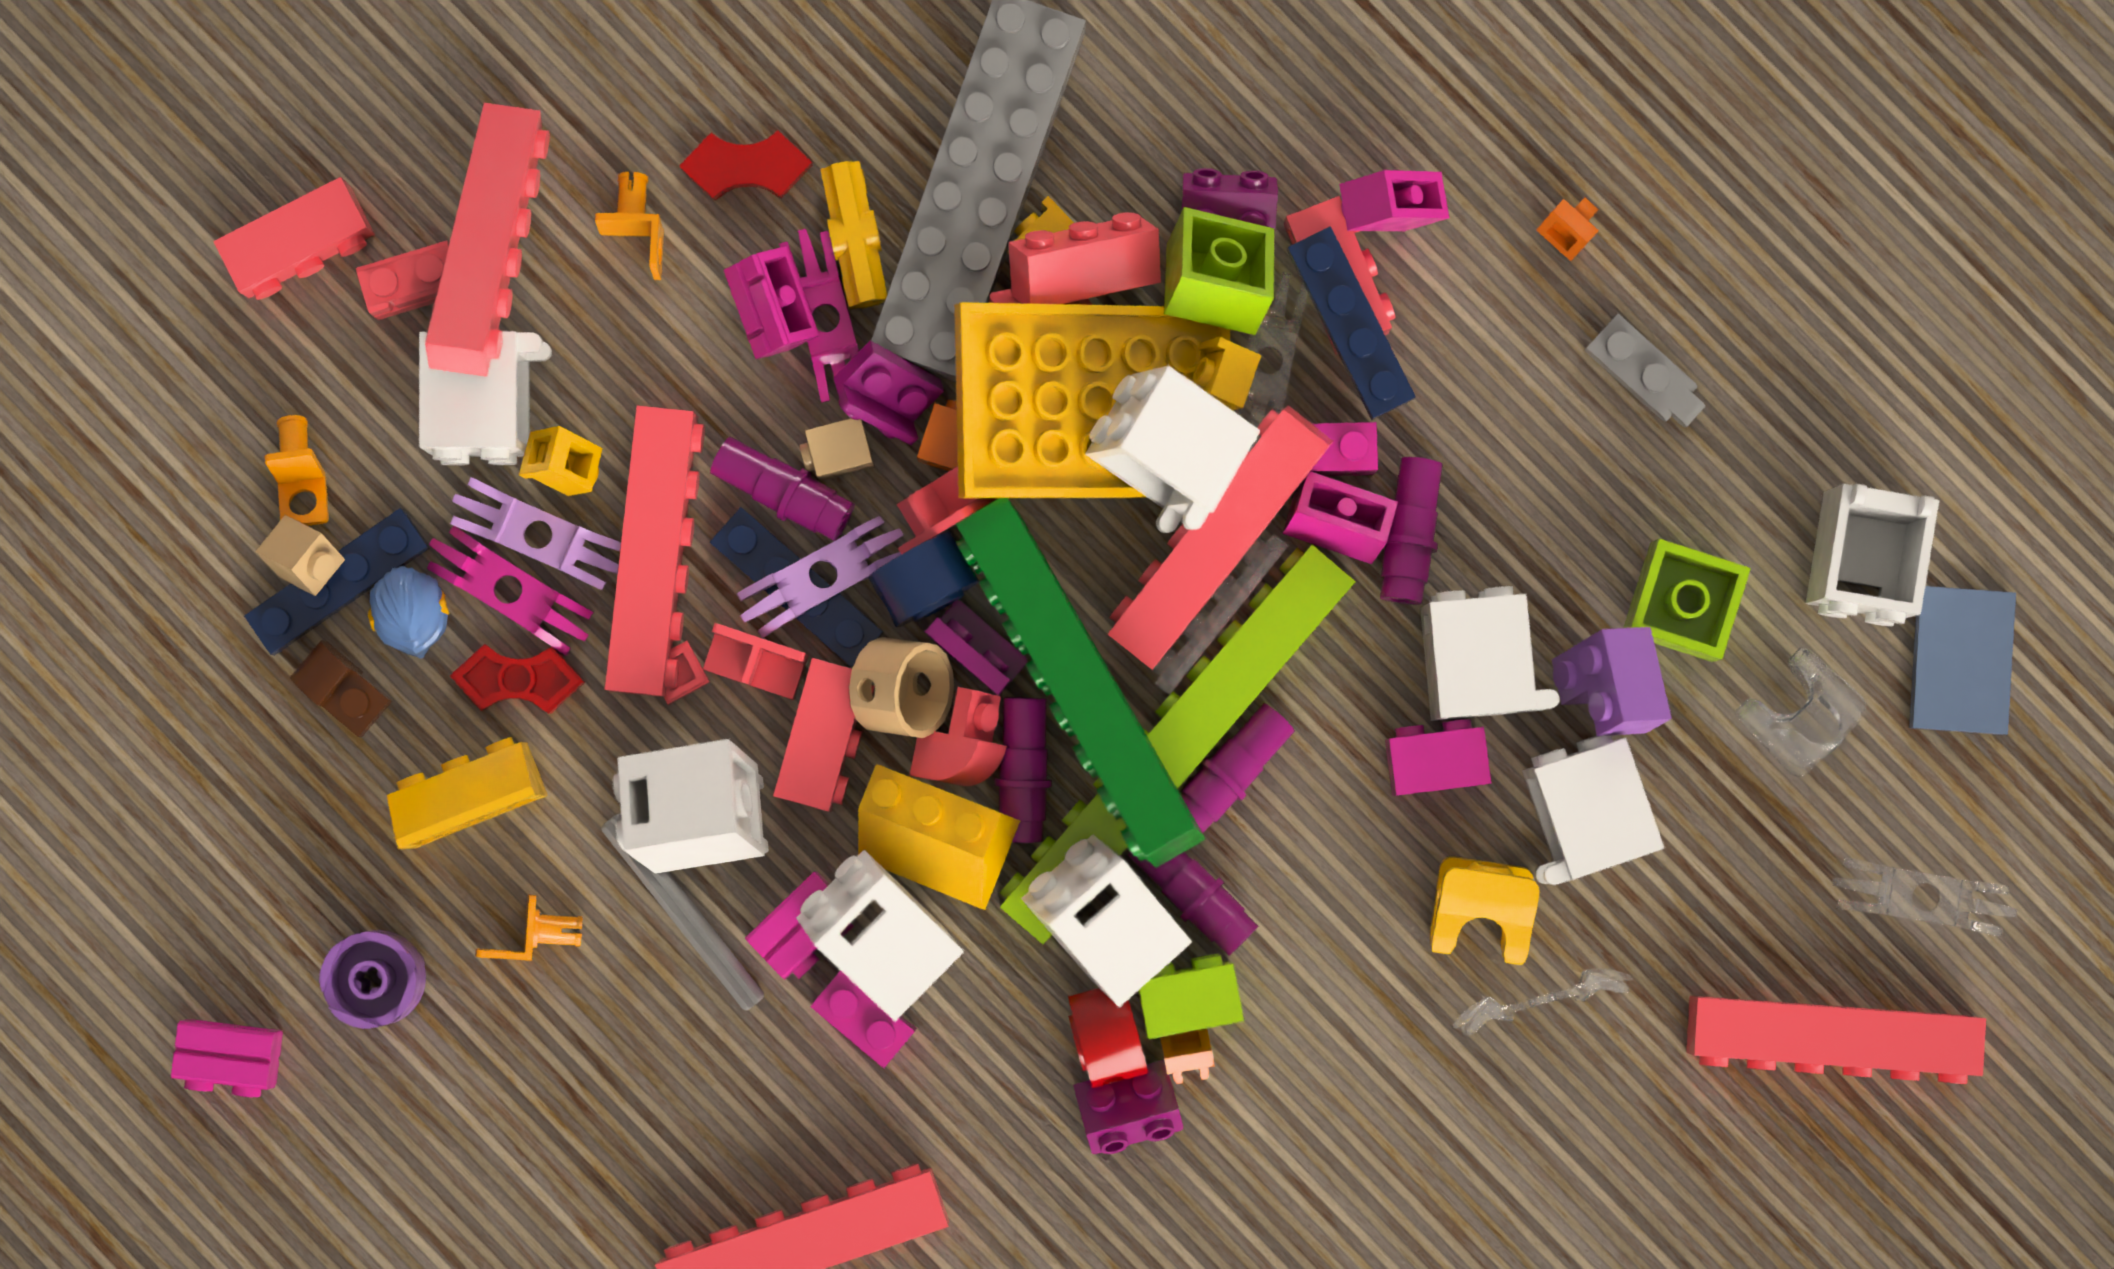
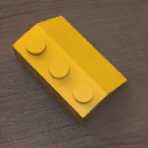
[387,737,548,849]
[858,764,1020,910]

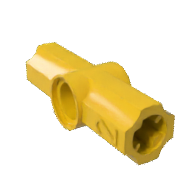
[820,161,887,309]

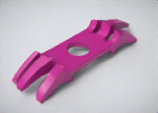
[779,229,859,403]
[427,526,594,656]

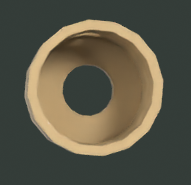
[849,637,954,738]

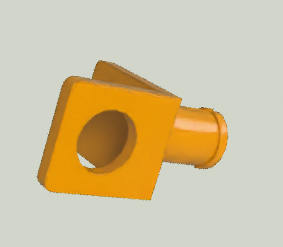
[595,172,664,280]
[265,415,329,526]
[475,894,583,961]

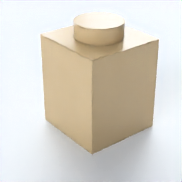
[799,418,875,481]
[255,515,345,596]

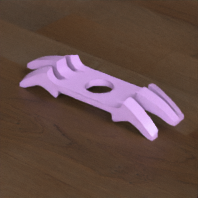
[450,477,621,590]
[737,516,904,639]

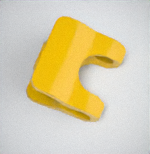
[1430,856,1540,965]

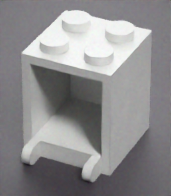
[419,331,552,466]
[1085,366,1260,533]
[1805,484,1939,626]
[1420,586,1559,721]
[1522,736,1664,885]
[613,739,769,873]
[1021,835,1192,1007]
[796,850,964,1021]

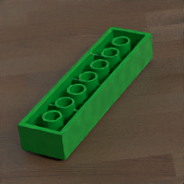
[956,498,1206,868]

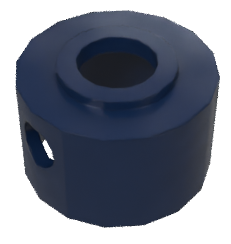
[868,531,979,627]

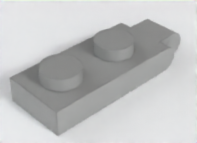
[1584,313,1705,428]

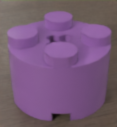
[319,930,426,1029]

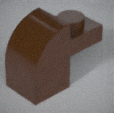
[290,640,392,738]

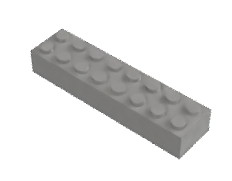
[871,0,1086,383]

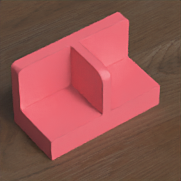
[896,466,995,554]
[703,623,809,700]

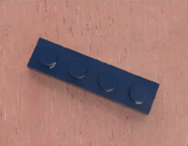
[1287,226,1416,420]
[710,507,884,668]
[244,508,430,656]

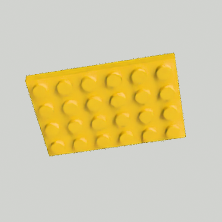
[954,302,1230,498]

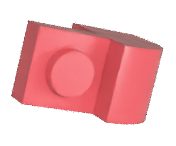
[909,687,1007,786]

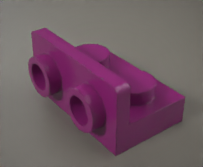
[833,340,944,445]
[925,600,1028,696]

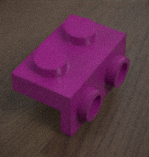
[1181,168,1278,243]
[1073,1060,1184,1154]

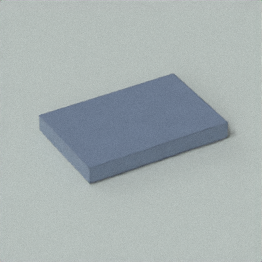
[1909,586,2016,735]

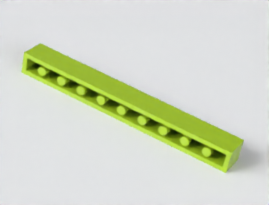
[999,545,1356,945]

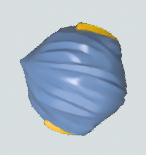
[368,566,450,658]

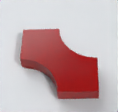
[679,130,813,201]
[450,644,585,714]

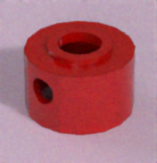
[1068,988,1148,1088]

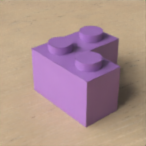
[1552,627,1672,736]

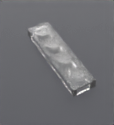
[1153,534,1289,696]

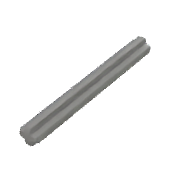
[601,814,764,1010]

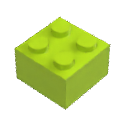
[1164,207,1274,335]
[1623,538,1751,662]
[1138,953,1244,1039]

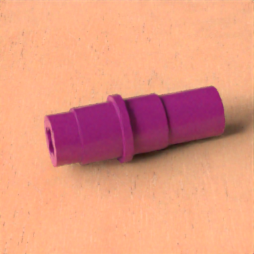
[710,437,855,541]
[1380,457,1443,605]
[994,697,1052,843]
[1181,703,1295,833]
[1127,851,1259,956]

